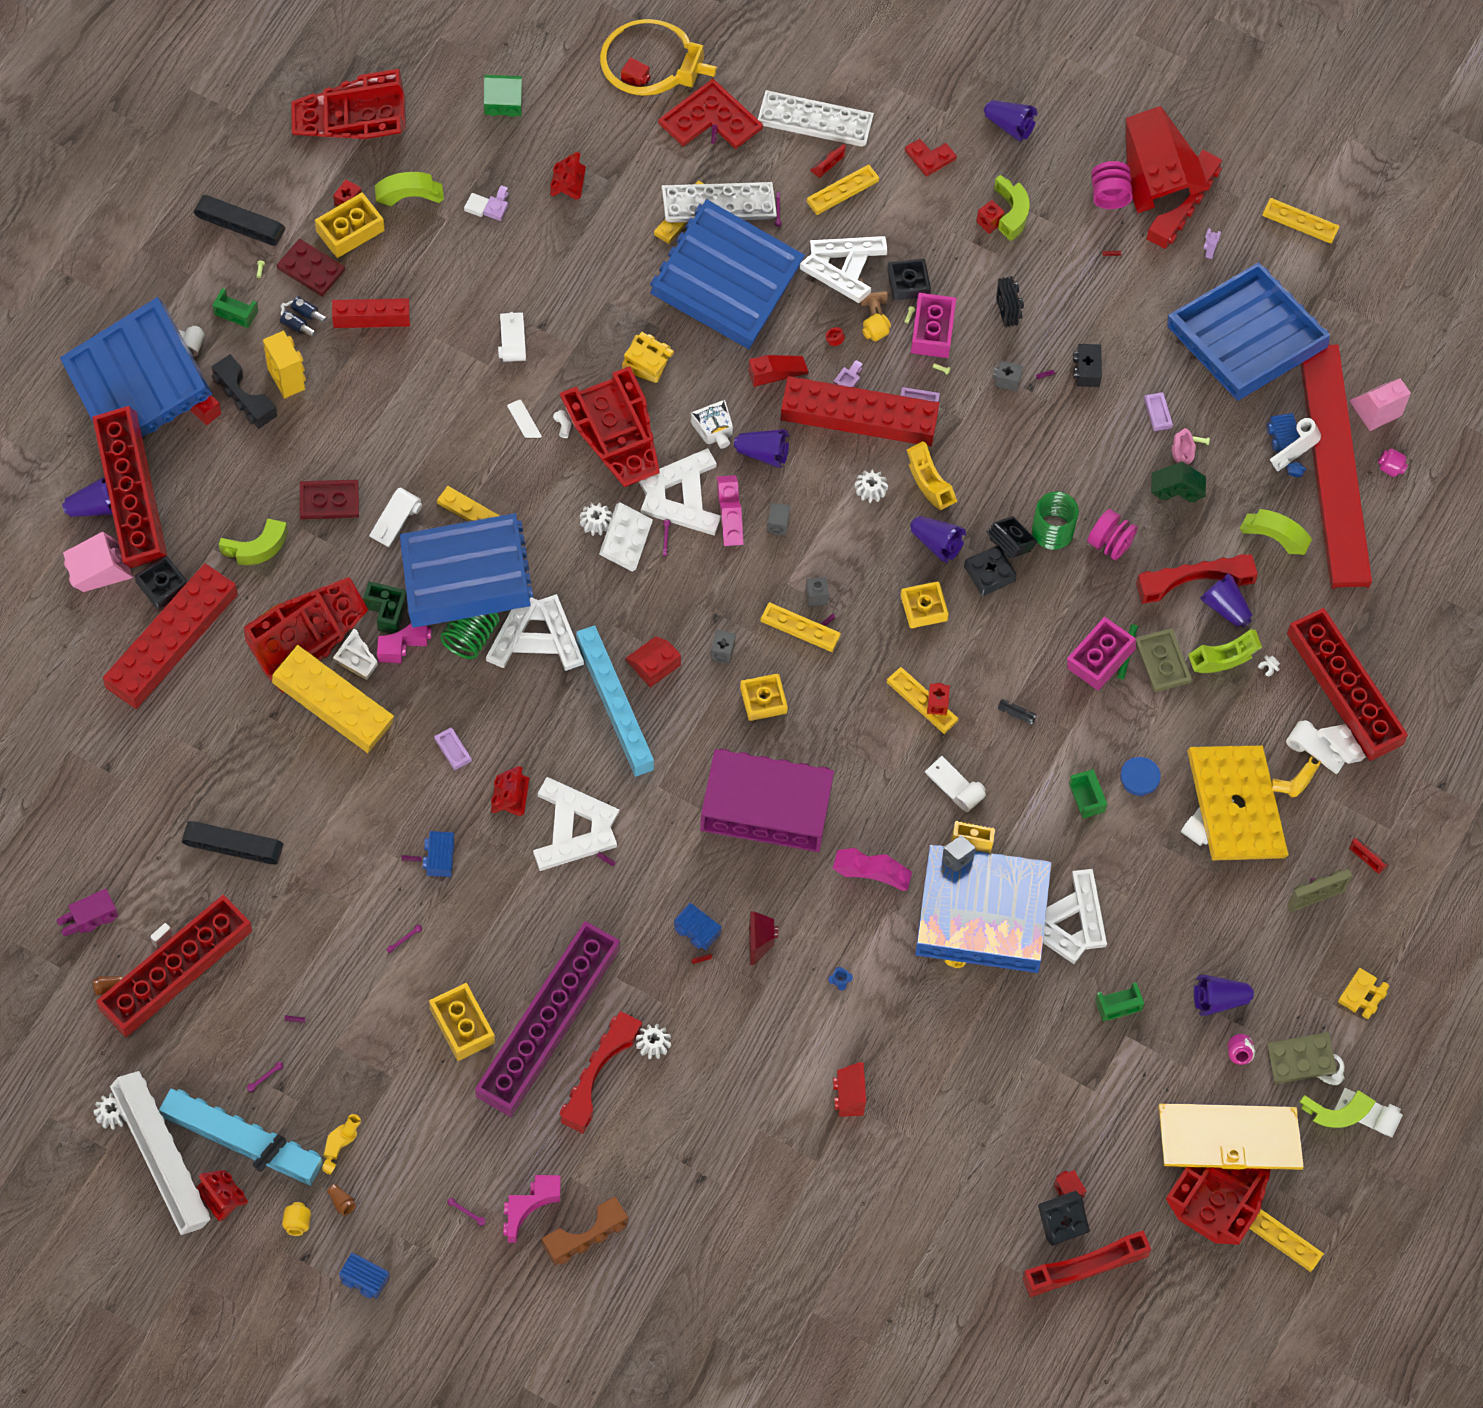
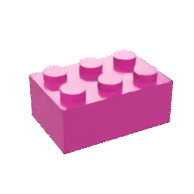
[911,293,956,358]
[1067,616,1136,691]

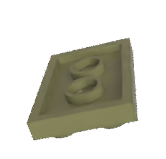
[1136,628,1192,693]
[1287,869,1352,912]
[1267,1032,1337,1085]

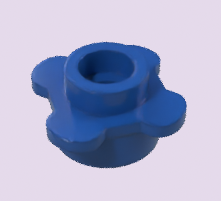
[1286,462,1307,477]
[828,967,853,991]

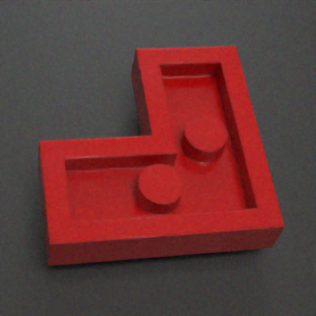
[905,138,957,177]

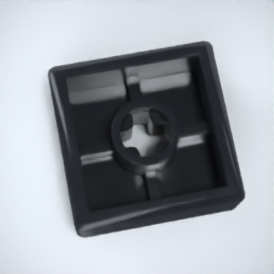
[887,258,931,300]
[996,276,1024,328]
[986,516,1038,558]
[964,545,1017,596]
[135,556,188,609]
[1038,1191,1090,1246]

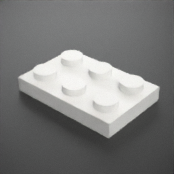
[599,502,653,572]

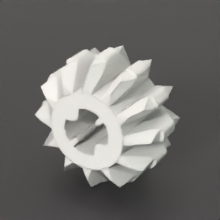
[855,469,888,503]
[580,502,612,536]
[636,1024,671,1060]
[94,1093,126,1130]

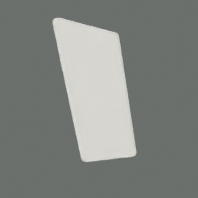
[507,400,542,438]

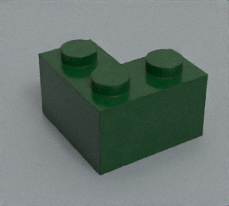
[1151,461,1206,502]
[363,581,408,634]

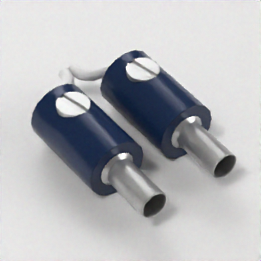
[280,296,327,337]

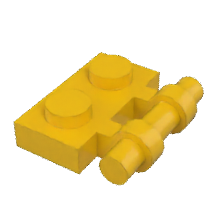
[624,332,674,378]
[1338,968,1389,1019]

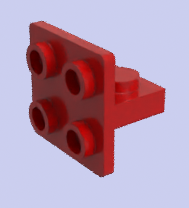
[550,152,586,200]
[491,766,530,816]
[196,1170,248,1221]

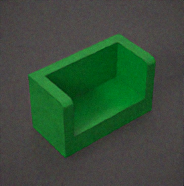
[212,288,258,328]
[1069,769,1107,819]
[1095,982,1144,1022]

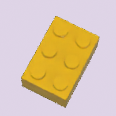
[315,192,385,258]
[263,330,306,399]
[429,983,495,1061]

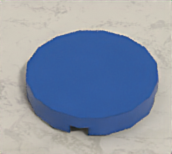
[1120,757,1161,796]

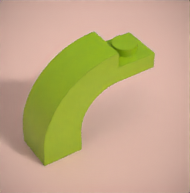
[375,172,444,206]
[994,175,1030,241]
[1240,509,1312,555]
[219,519,288,565]
[1188,629,1262,673]
[1299,1090,1376,1128]

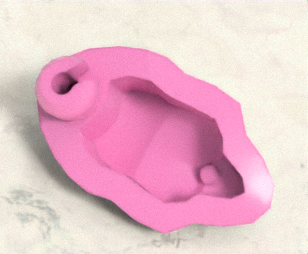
[1172,428,1196,465]

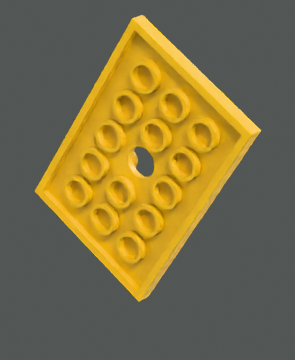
[1187,745,1288,860]

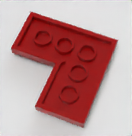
[658,78,763,149]

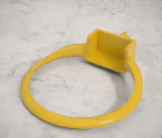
[600,19,717,96]

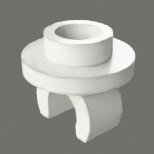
[1258,655,1280,677]

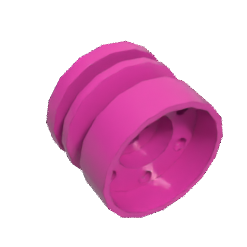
[1091,161,1133,209]
[1087,509,1138,561]

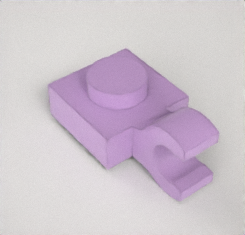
[483,185,508,221]
[1203,228,1221,259]
[833,360,863,387]

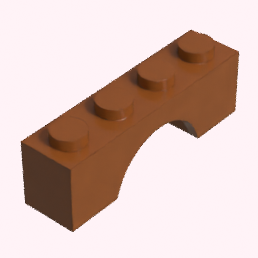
[541,1197,628,1266]

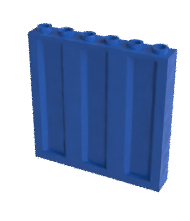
[650,199,805,350]
[1167,262,1330,401]
[60,297,212,437]
[400,513,533,628]

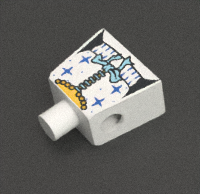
[691,400,733,449]

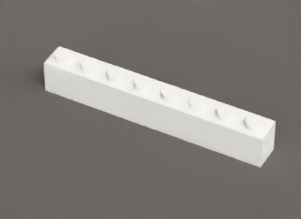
[110,1071,211,1235]

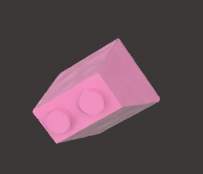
[1350,378,1411,431]
[63,532,133,592]

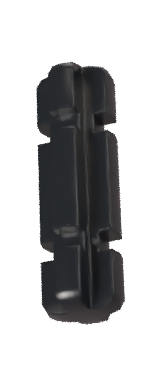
[998,699,1036,724]
[253,1134,287,1172]

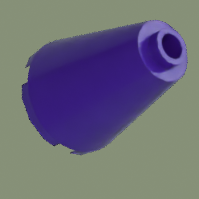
[984,100,1038,142]
[734,429,789,468]
[62,477,113,517]
[910,516,966,563]
[1200,573,1253,628]
[1194,974,1254,1016]

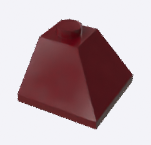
[749,911,778,965]

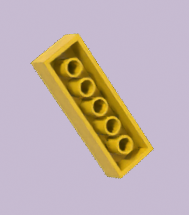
[272,645,394,753]

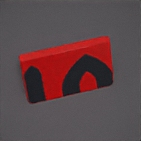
[810,144,846,178]
[1349,838,1388,874]

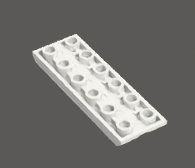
[758,90,874,146]
[661,182,777,222]

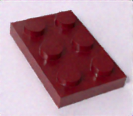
[276,238,345,297]
[300,480,359,520]

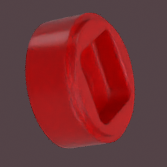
[825,327,845,346]

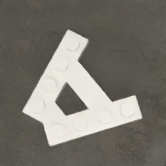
[800,236,887,303]
[639,448,721,536]
[486,594,584,671]
[533,777,619,871]
[1043,869,1107,964]

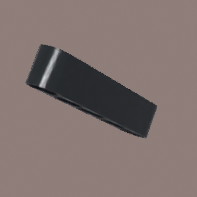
[193,195,285,246]
[181,821,284,865]

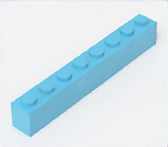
[576,625,654,777]
[159,1089,323,1186]

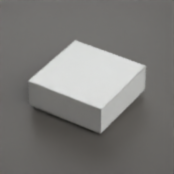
[464,193,489,217]
[151,923,173,949]

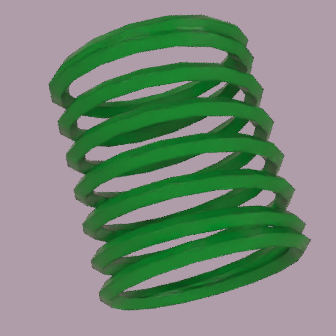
[1031,491,1079,550]
[440,612,500,659]

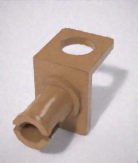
[859,278,888,316]

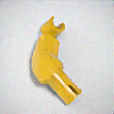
[1271,757,1321,797]
[322,1114,361,1175]

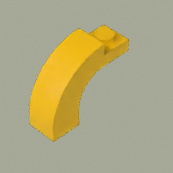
[906,441,957,510]

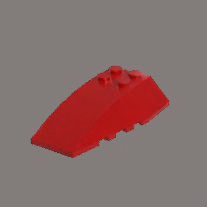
[291,69,406,139]
[1126,106,1209,214]
[559,366,660,487]
[243,577,368,693]
[1166,1167,1271,1245]

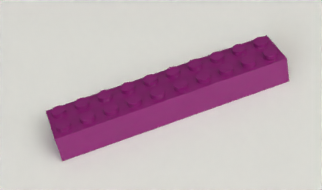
[475,921,620,1118]

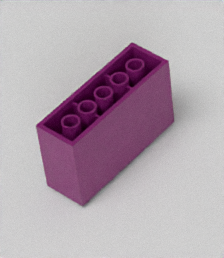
[700,749,834,852]

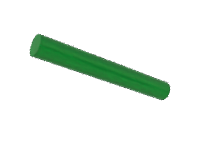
[1117,624,1138,679]

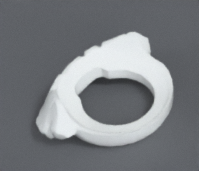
[1317,1054,1345,1085]

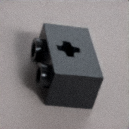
[1073,344,1102,387]

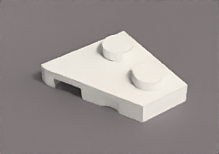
[333,629,378,680]
[1316,724,1366,764]

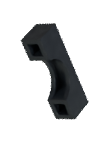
[211,354,277,429]

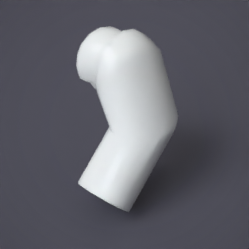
[553,410,572,438]

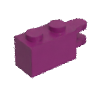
[56,889,118,936]

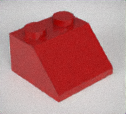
[625,636,681,688]
[833,1062,866,1117]

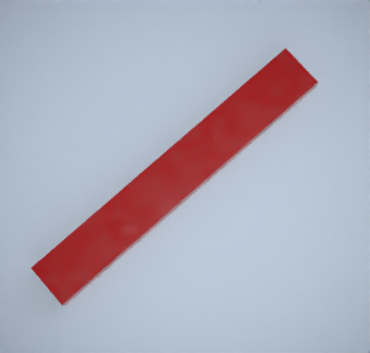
[1300,344,1372,589]

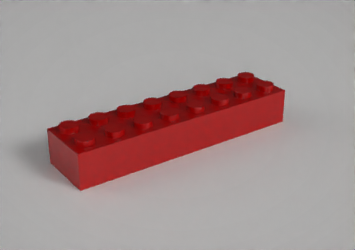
[780,376,940,447]
[92,406,168,568]
[102,563,238,709]
[1287,608,1408,761]
[96,894,253,1038]

